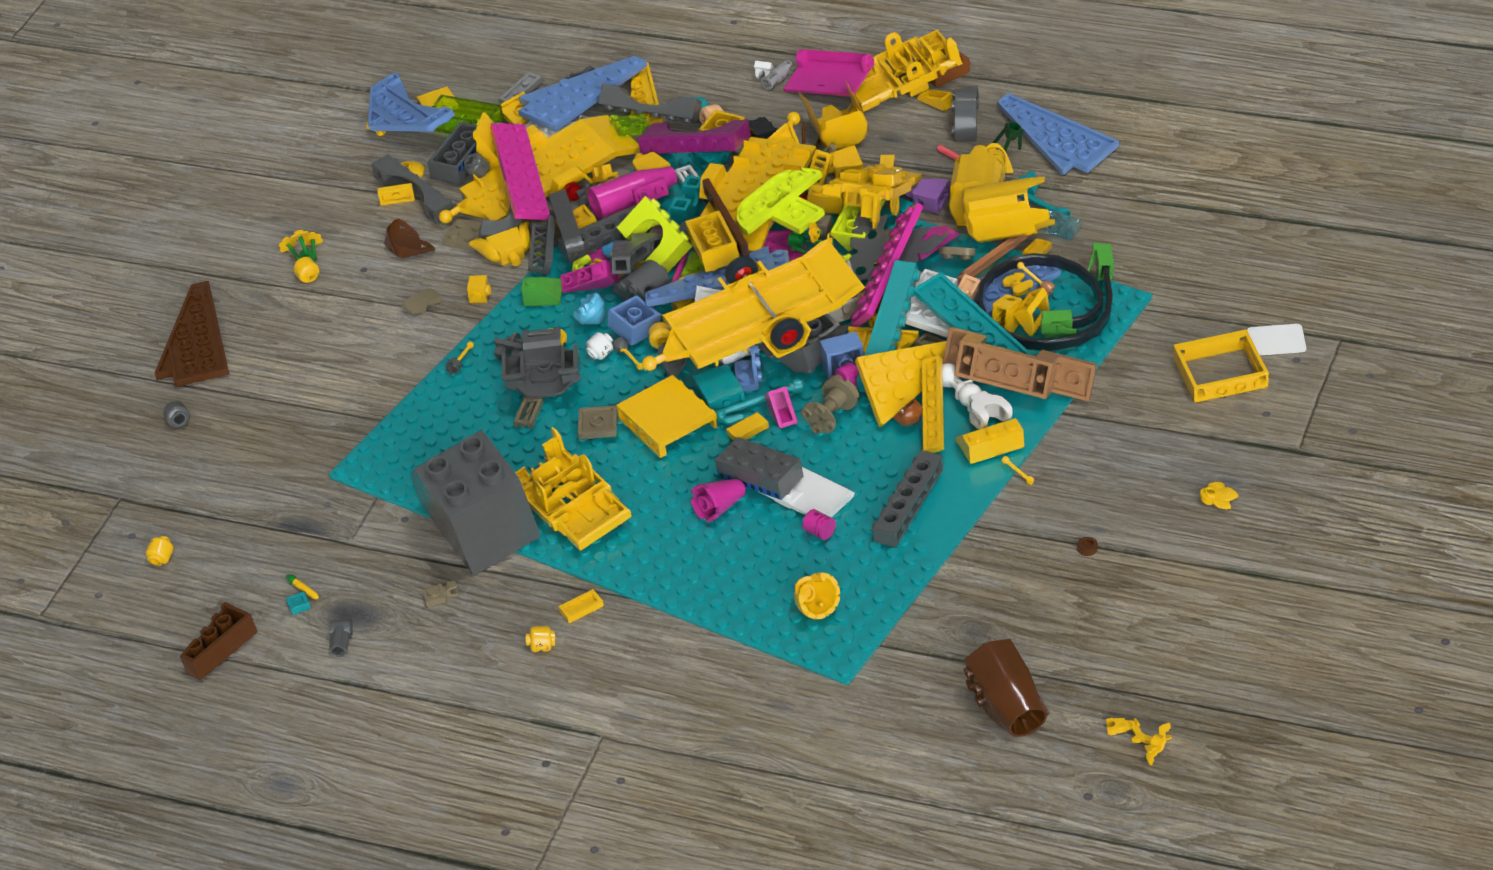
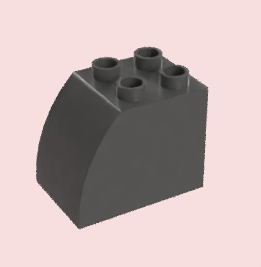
[411,430,541,576]

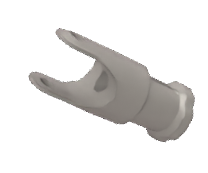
[761,60,792,90]

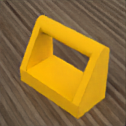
[1014,288,1050,336]

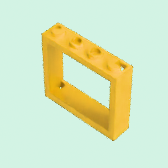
[1173,329,1269,403]

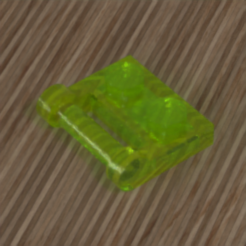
[609,113,651,136]

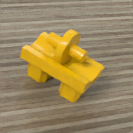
[589,164,619,184]

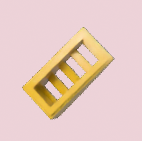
[917,89,953,111]
[810,149,834,186]

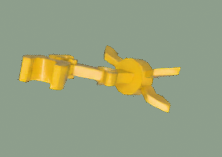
[1106,718,1172,765]

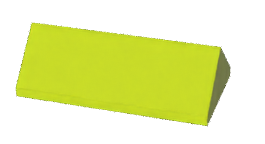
[830,200,886,251]

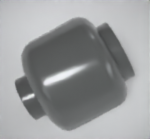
[464,153,490,178]
[163,401,190,428]

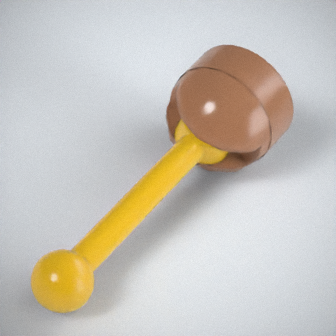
[1017,262,1056,296]

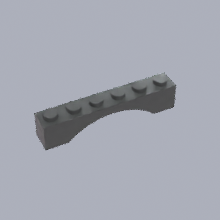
[598,84,702,123]
[372,154,453,225]

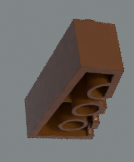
[180,602,258,680]

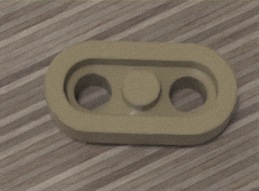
[939,247,975,260]

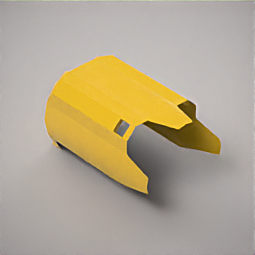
[799,81,868,151]
[948,145,1006,226]
[962,177,1055,243]

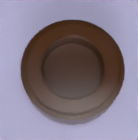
[1077,537,1098,556]

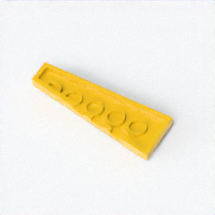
[630,62,663,131]

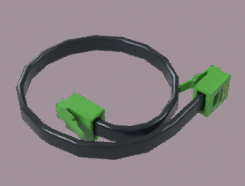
[977,243,1114,351]

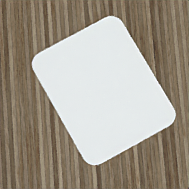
[1247,324,1306,355]

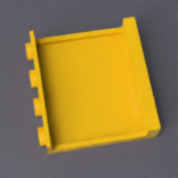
[616,375,717,458]

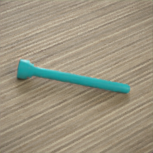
[1018,192,1071,223]
[717,378,804,415]

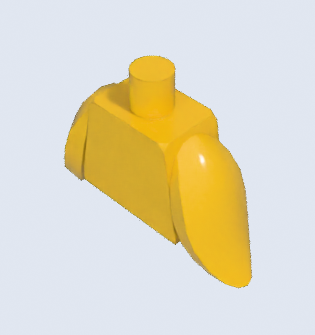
[469,221,530,266]

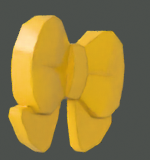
[1003,272,1034,297]

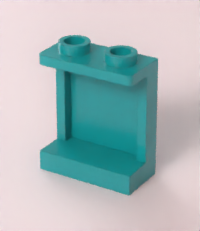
[692,364,745,412]

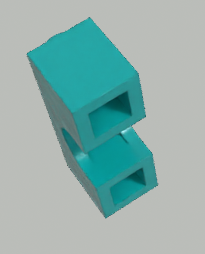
[669,175,703,225]

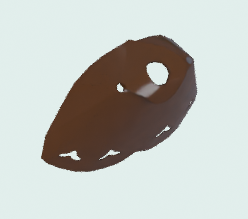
[384,219,435,258]

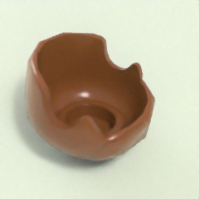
[893,399,922,426]

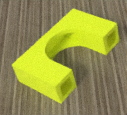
[617,196,693,273]

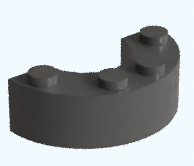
[952,86,979,142]

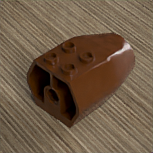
[964,639,1049,737]

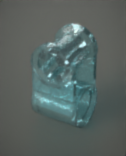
[1045,211,1081,240]

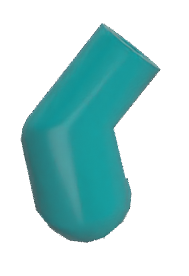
[716,410,744,426]

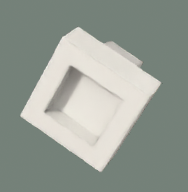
[754,61,774,80]

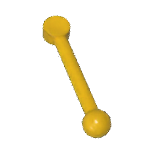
[1002,456,1034,485]

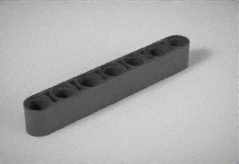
[548,189,585,254]

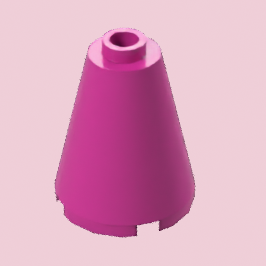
[691,479,745,522]

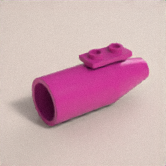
[587,167,677,221]

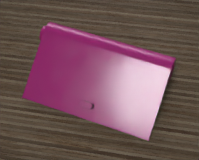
[783,49,874,97]

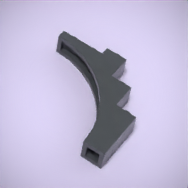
[611,225,693,274]

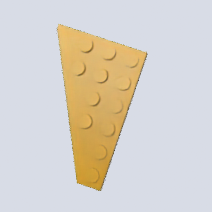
[855,341,947,427]

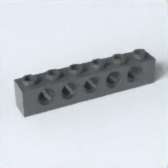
[557,199,652,264]
[872,450,944,547]

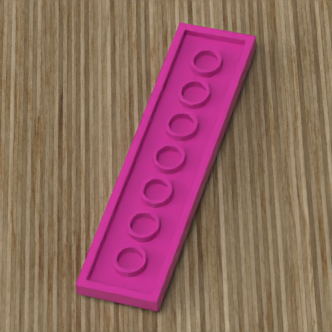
[490,123,550,220]
[849,202,923,327]

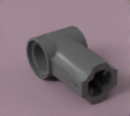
[329,619,353,657]

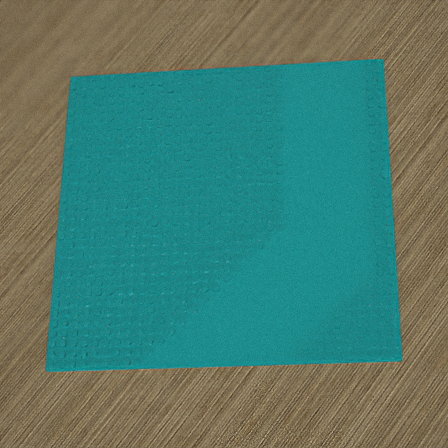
[329,152,1153,685]

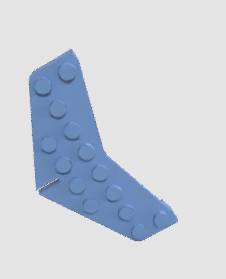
[368,72,455,132]

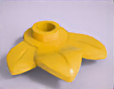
[1199,482,1239,509]

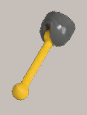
[612,337,643,370]
[445,341,474,374]

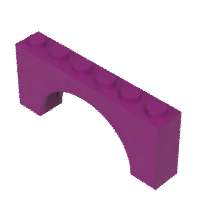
[637,119,751,154]

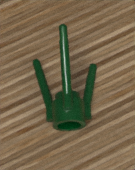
[993,122,1024,152]

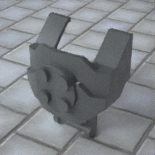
[502,326,581,398]

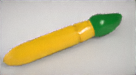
[286,574,319,600]

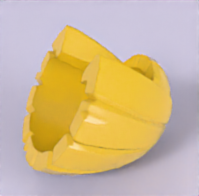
[793,572,840,619]

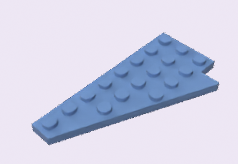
[518,56,647,132]

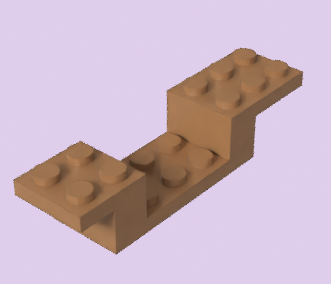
[943,327,1097,402]

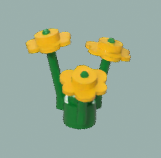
[788,223,834,254]
[279,230,323,262]

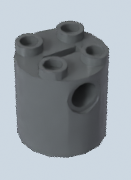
[617,260,671,302]

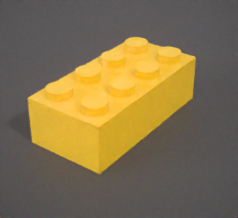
[685,211,740,272]

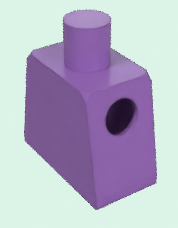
[906,179,950,214]

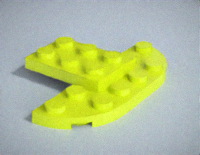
[737,168,825,235]

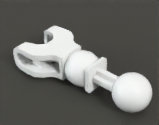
[942,363,1012,429]

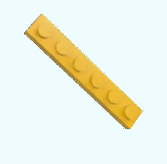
[922,355,944,453]

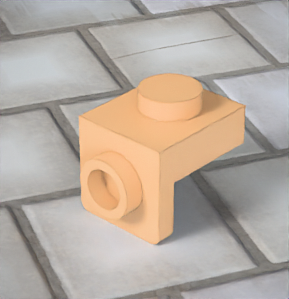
[958,274,981,300]

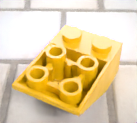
[473,112,499,172]

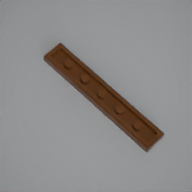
[702,178,750,257]

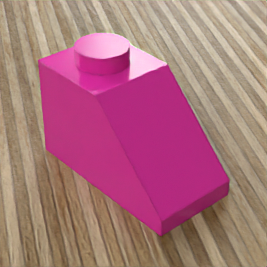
[764,386,798,429]

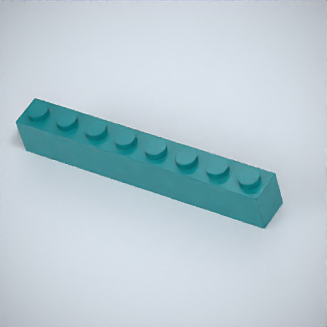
[856,260,921,392]

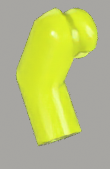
[572,254,591,271]

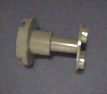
[801,375,859,434]

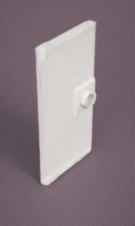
[757,467,855,518]

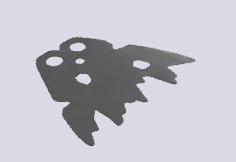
[849,211,949,282]

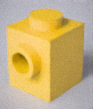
[467,275,491,303]

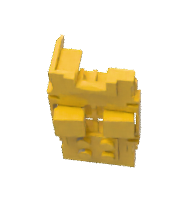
[854,30,963,112]
[823,164,922,229]
[515,427,632,551]

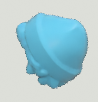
[573,292,605,325]

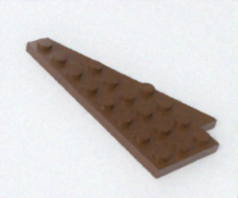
[155,281,229,387]

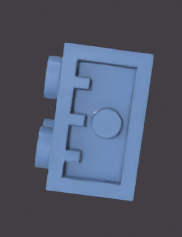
[734,344,762,391]

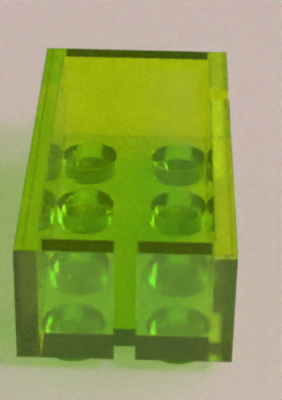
[432,95,504,134]

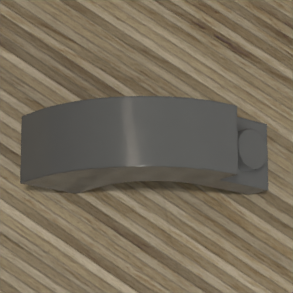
[479,204,523,240]

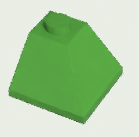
[521,277,562,306]

